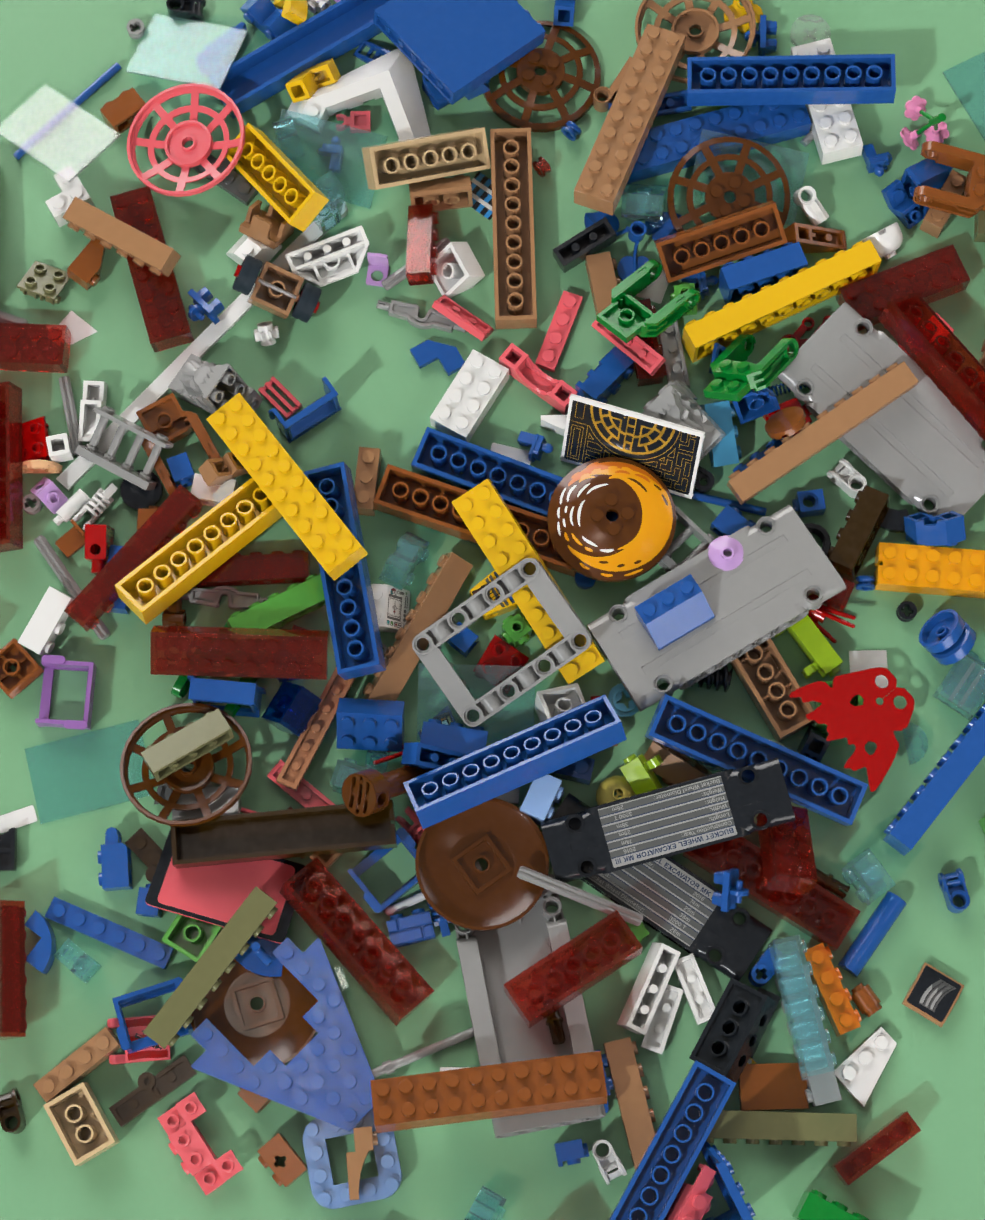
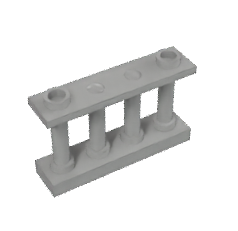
[75,405,174,490]
[658,504,715,572]

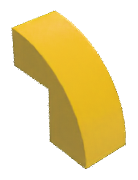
[273,0,308,25]
[285,58,341,103]

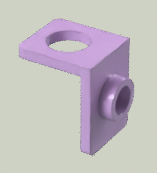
[366,252,389,287]
[30,477,68,514]

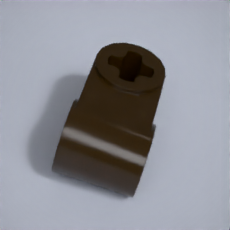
[0,1088,26,1134]

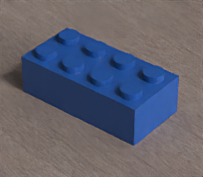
[718,242,808,304]

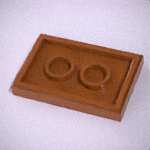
[738,1062,809,1111]

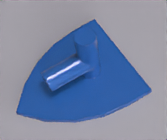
[235,936,283,977]

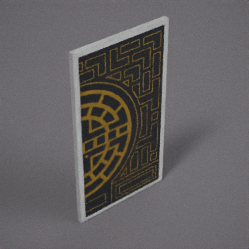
[560,394,705,499]

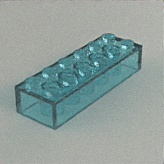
[768,934,837,1079]

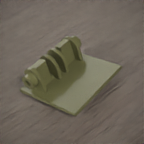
[17,261,70,305]

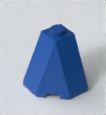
[901,159,953,217]
[731,388,780,425]

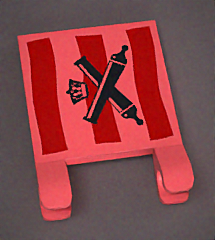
[107,1015,171,1065]

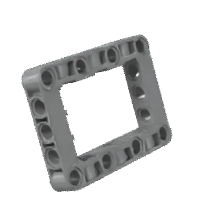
[412,558,592,727]

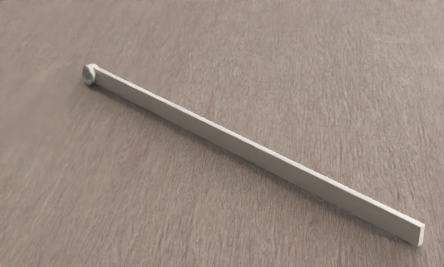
[56,198,348,491]

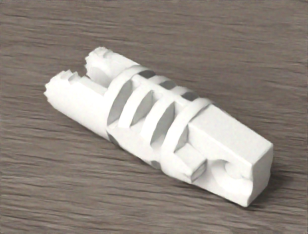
[72,483,118,531]

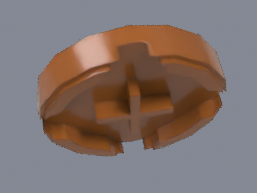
[765,406,806,440]

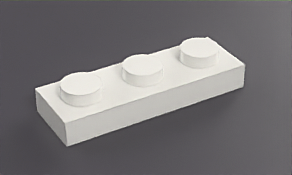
[674,953,715,1025]
[641,984,684,1055]

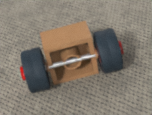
[232,255,322,323]

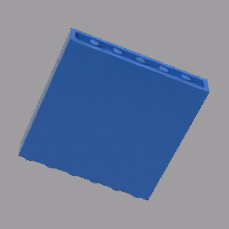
[373,0,546,105]

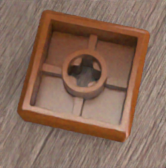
[0,638,44,699]

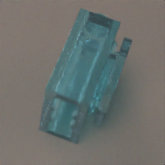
[933,651,985,720]

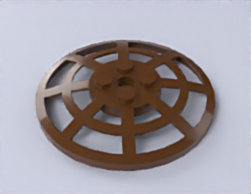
[483,21,601,132]
[667,136,790,260]
[120,703,253,827]

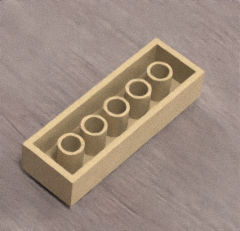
[362,127,491,190]

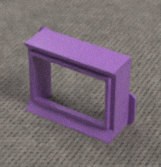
[35,655,97,730]

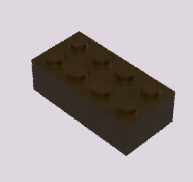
[827,485,889,583]

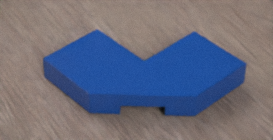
[410,340,465,376]

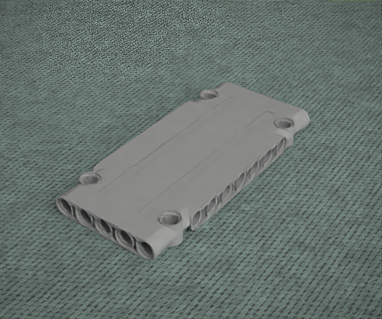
[777,302,985,516]
[586,505,846,712]
[454,874,606,1139]

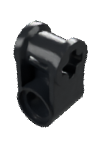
[166,0,206,23]

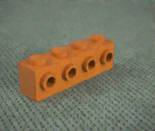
[799,942,862,1037]

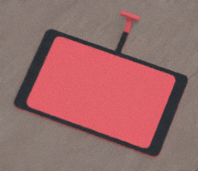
[145,807,307,944]

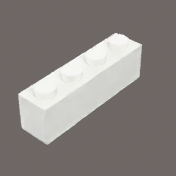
[617,942,681,1035]

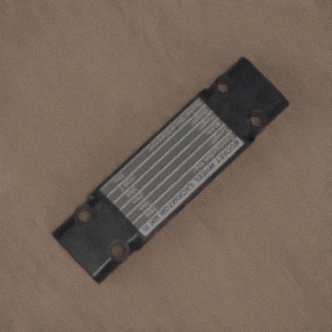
[541,757,796,883]
[542,793,772,981]

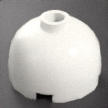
[861,222,903,260]

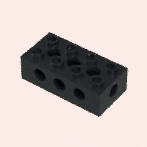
[689,978,778,1083]

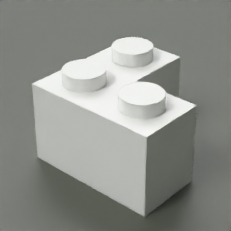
[45,166,95,227]

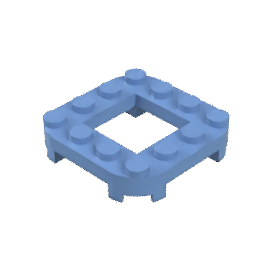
[303,1109,402,1209]

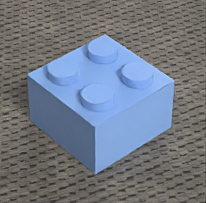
[520,774,564,826]

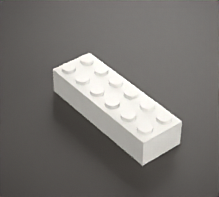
[790,38,863,165]

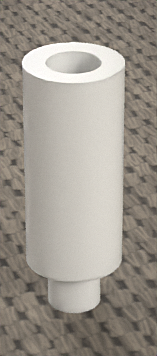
[52,489,90,526]

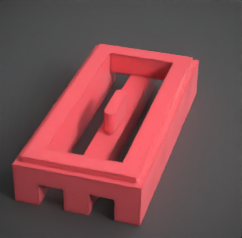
[258,376,302,420]

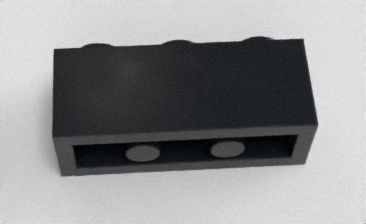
[553,217,616,273]

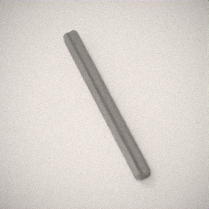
[34,535,110,640]
[517,866,643,926]

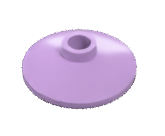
[707,535,744,571]

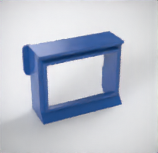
[268,376,341,444]
[187,675,266,718]
[347,827,418,914]
[112,977,193,1054]

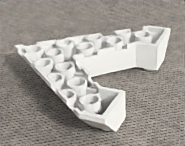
[284,48,431,141]

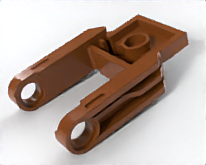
[913,141,985,218]
[136,393,221,500]

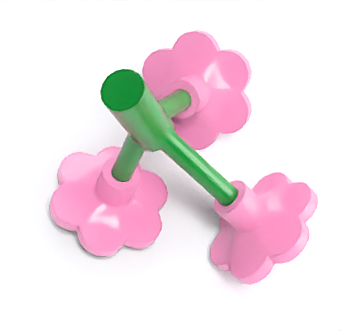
[900,95,950,151]

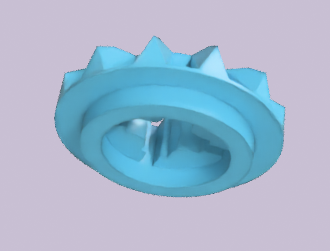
[608,683,639,717]

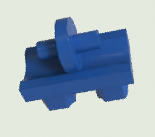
[744,15,777,56]
[187,287,225,325]
[712,868,749,912]

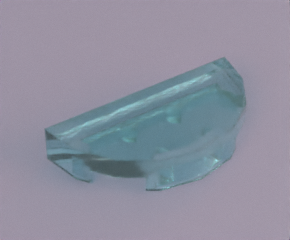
[902,722,928,765]

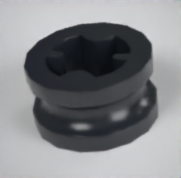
[896,601,917,622]

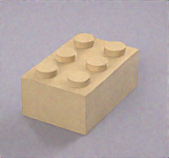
[43,1082,120,1166]

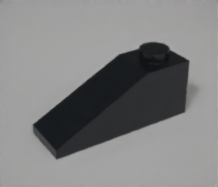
[797,725,831,762]

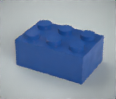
[336,698,405,752]

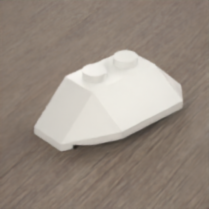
[285,225,370,287]

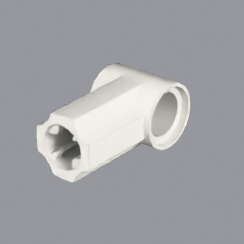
[793,186,830,226]

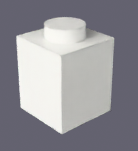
[46,433,74,463]

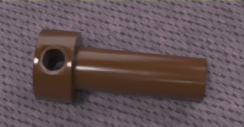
[342,766,429,817]

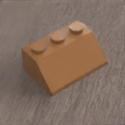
[409,175,473,214]

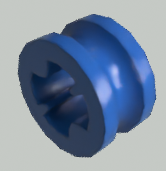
[561,121,582,141]
[856,575,875,591]

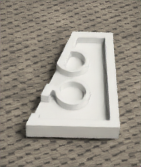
[834,1027,897,1107]

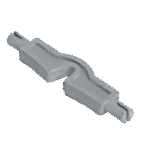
[376,300,466,333]
[182,586,268,609]

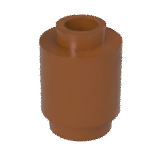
[851,983,882,1017]

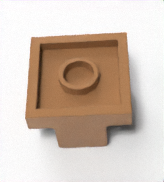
[239,200,295,250]

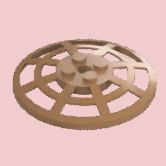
[635,0,756,84]

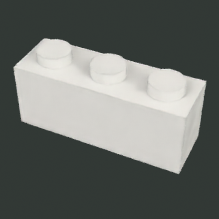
[18,586,77,656]

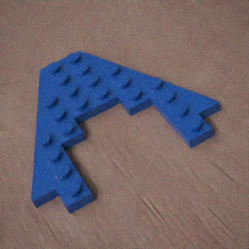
[190,937,375,1131]

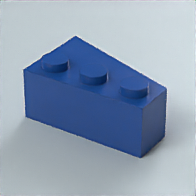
[575,347,635,404]

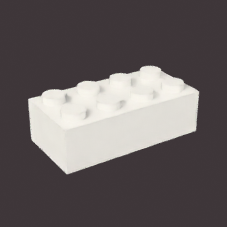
[430,349,509,442]

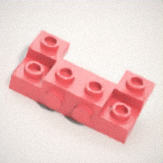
[157,1092,244,1195]
[664,1163,716,1220]

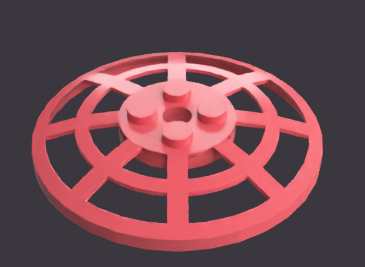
[127,83,246,197]

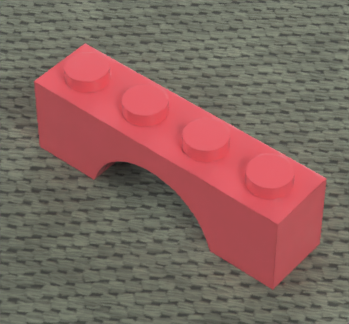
[499,343,578,415]

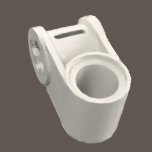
[826,458,867,499]
[591,1139,627,1185]

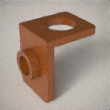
[55,519,85,558]

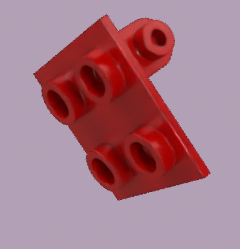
[10,416,50,467]
[473,635,529,694]

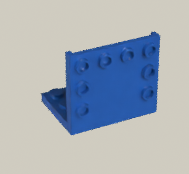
[701,1141,756,1220]

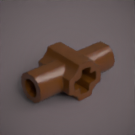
[162,597,187,641]

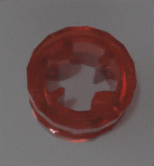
[532,156,551,177]

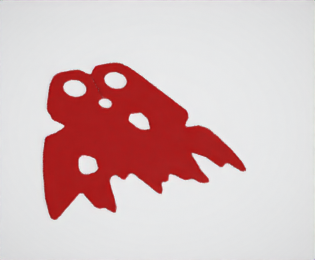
[789,667,915,792]

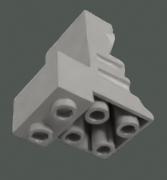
[168,354,263,414]
[641,380,727,461]

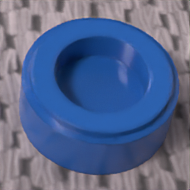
[575,572,596,589]

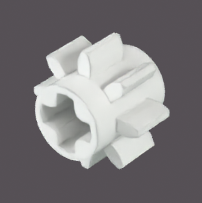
[307,0,331,14]
[254,321,280,346]

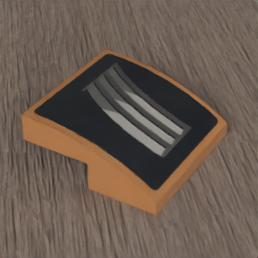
[902,962,964,1027]

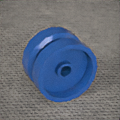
[919,609,976,665]

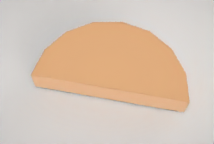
[20,459,63,474]

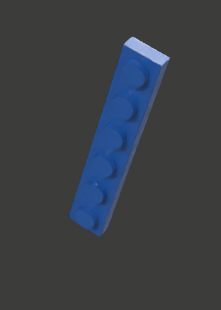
[45,897,175,970]

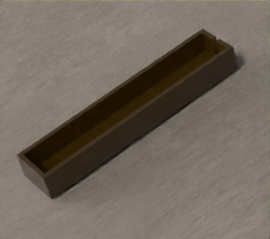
[170,800,397,869]

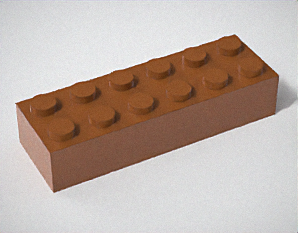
[654,200,788,283]

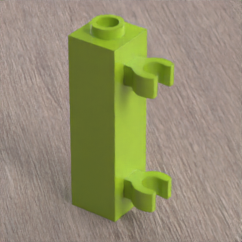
[774,615,843,679]
[620,753,663,795]

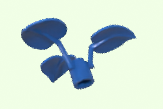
[584,211,682,281]

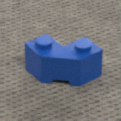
[240,0,297,41]
[904,511,966,546]

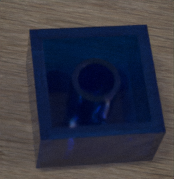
[261,681,322,737]

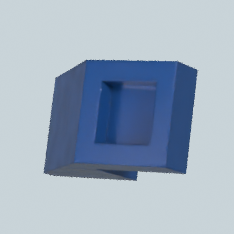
[881,179,924,229]

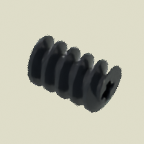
[691,665,733,693]

